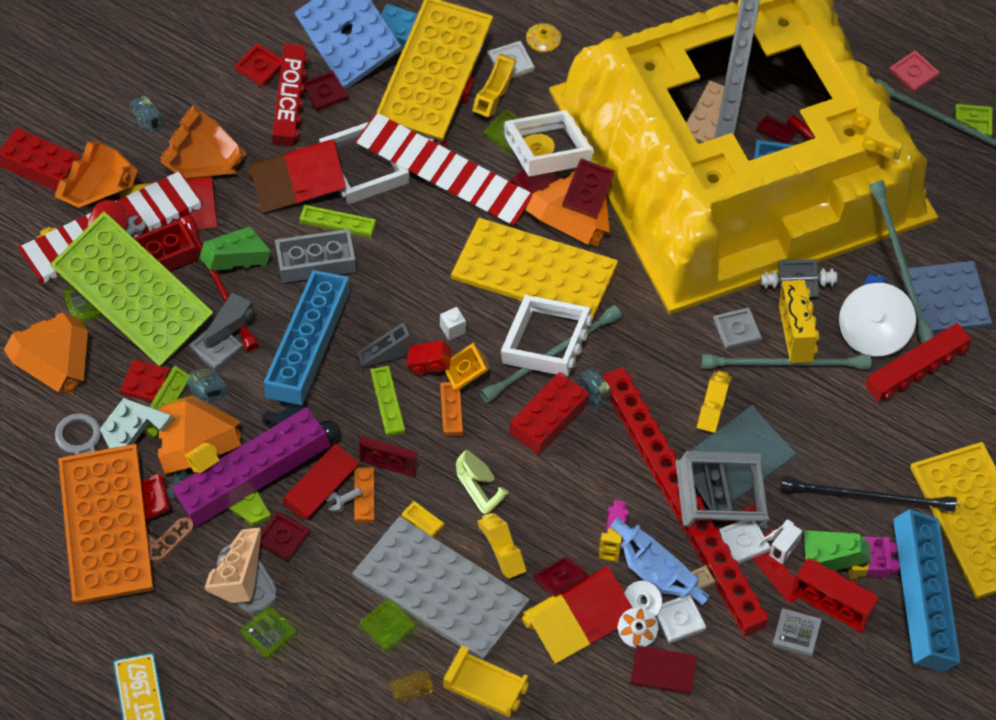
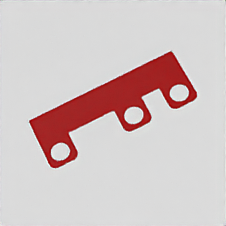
[723,504,798,604]

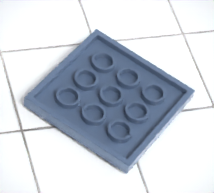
[900,261,992,336]

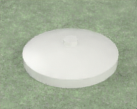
[839,283,916,358]

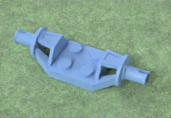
[610,517,710,605]

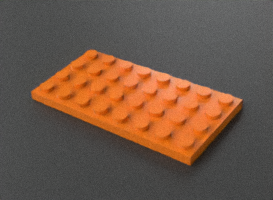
[58,444,154,605]

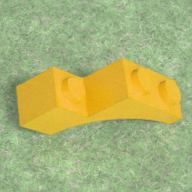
[472,54,516,117]
[853,95,903,160]
[697,371,733,433]
[477,513,527,579]

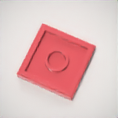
[888,50,940,93]

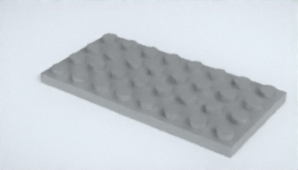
[352,516,530,660]

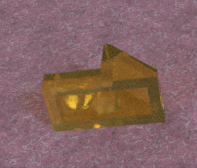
[389,669,434,702]

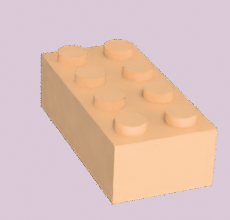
[686,81,743,144]

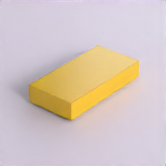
[401,501,444,538]

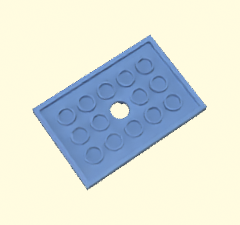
[295,0,403,90]

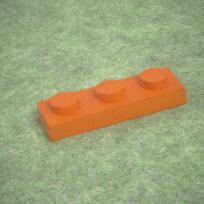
[440,382,463,436]
[354,467,374,523]

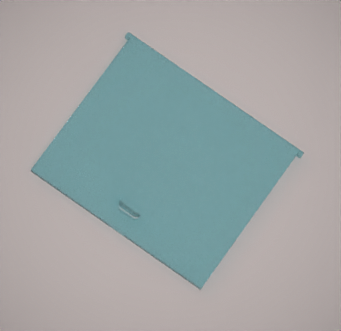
[691,405,796,501]

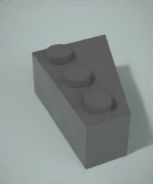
[692,463,736,523]

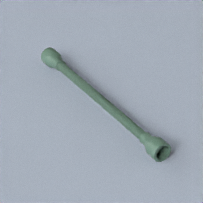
[875,79,996,147]
[869,180,934,344]
[480,305,622,403]
[701,354,871,370]

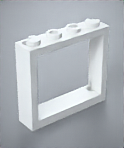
[505,110,594,176]
[319,122,409,204]
[501,295,593,377]

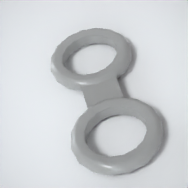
[55,413,102,455]

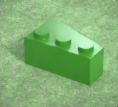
[200,226,271,270]
[804,530,871,571]

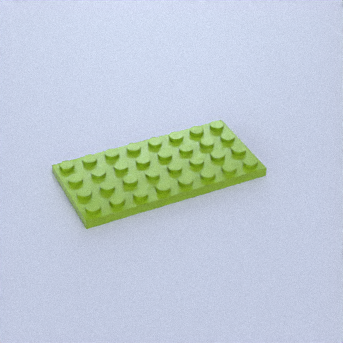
[50,212,214,367]

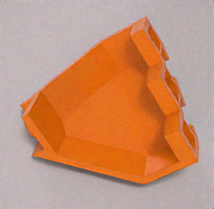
[161,104,247,178]
[55,140,138,208]
[526,171,610,246]
[4,312,88,394]
[158,395,241,474]

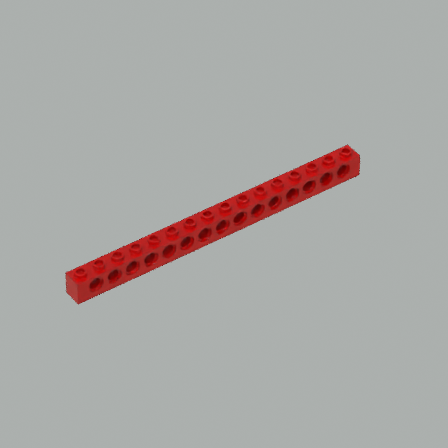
[601,367,768,637]

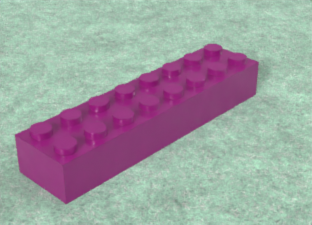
[171,407,331,527]

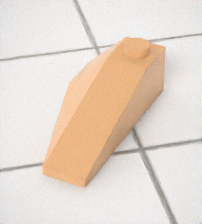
[205,528,262,603]

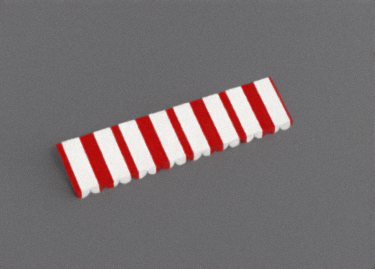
[355,112,533,225]
[17,171,202,283]

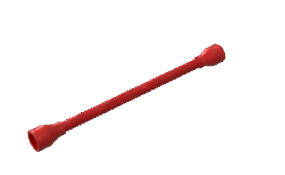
[181,215,260,352]

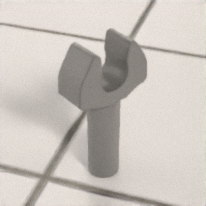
[126,216,145,236]
[326,487,363,513]

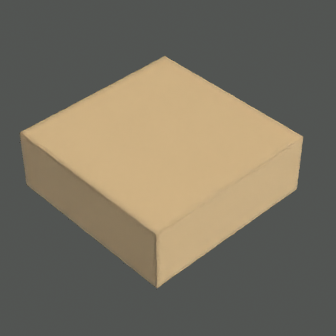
[691,566,715,590]

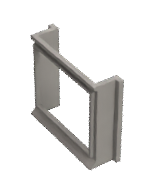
[675,451,769,528]

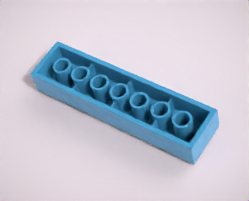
[263,270,350,405]
[893,509,961,672]

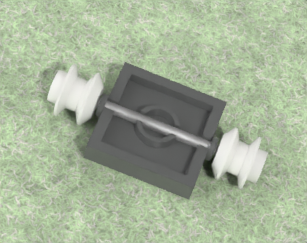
[761,259,837,297]

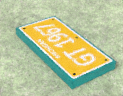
[113,653,166,720]

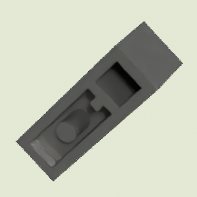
[202,293,254,348]
[357,322,419,367]

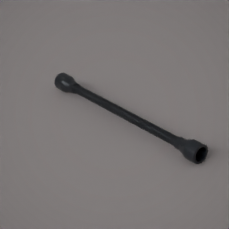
[781,476,957,513]

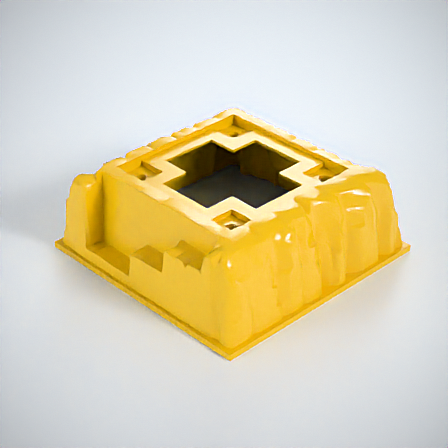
[549,0,938,315]

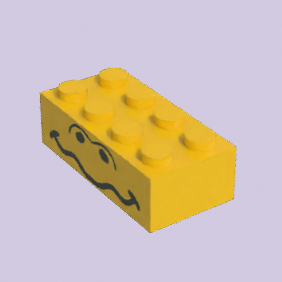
[779,280,819,363]

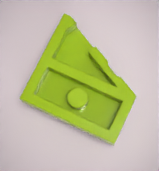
[955,104,992,137]
[228,491,271,527]

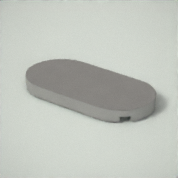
[217,545,276,613]

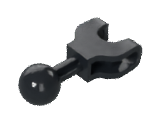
[262,401,341,445]

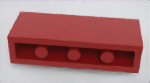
[282,443,359,519]

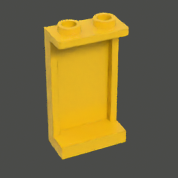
[443,646,530,717]

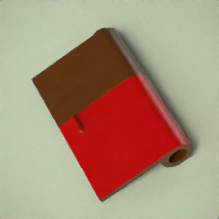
[247,138,347,214]

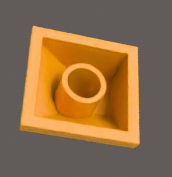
[445,343,490,391]

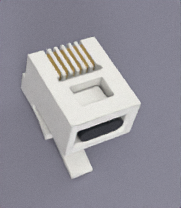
[759,519,802,564]

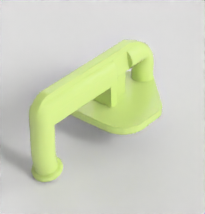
[456,450,509,514]

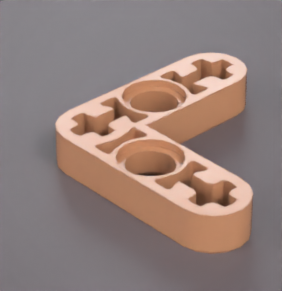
[148,517,194,565]

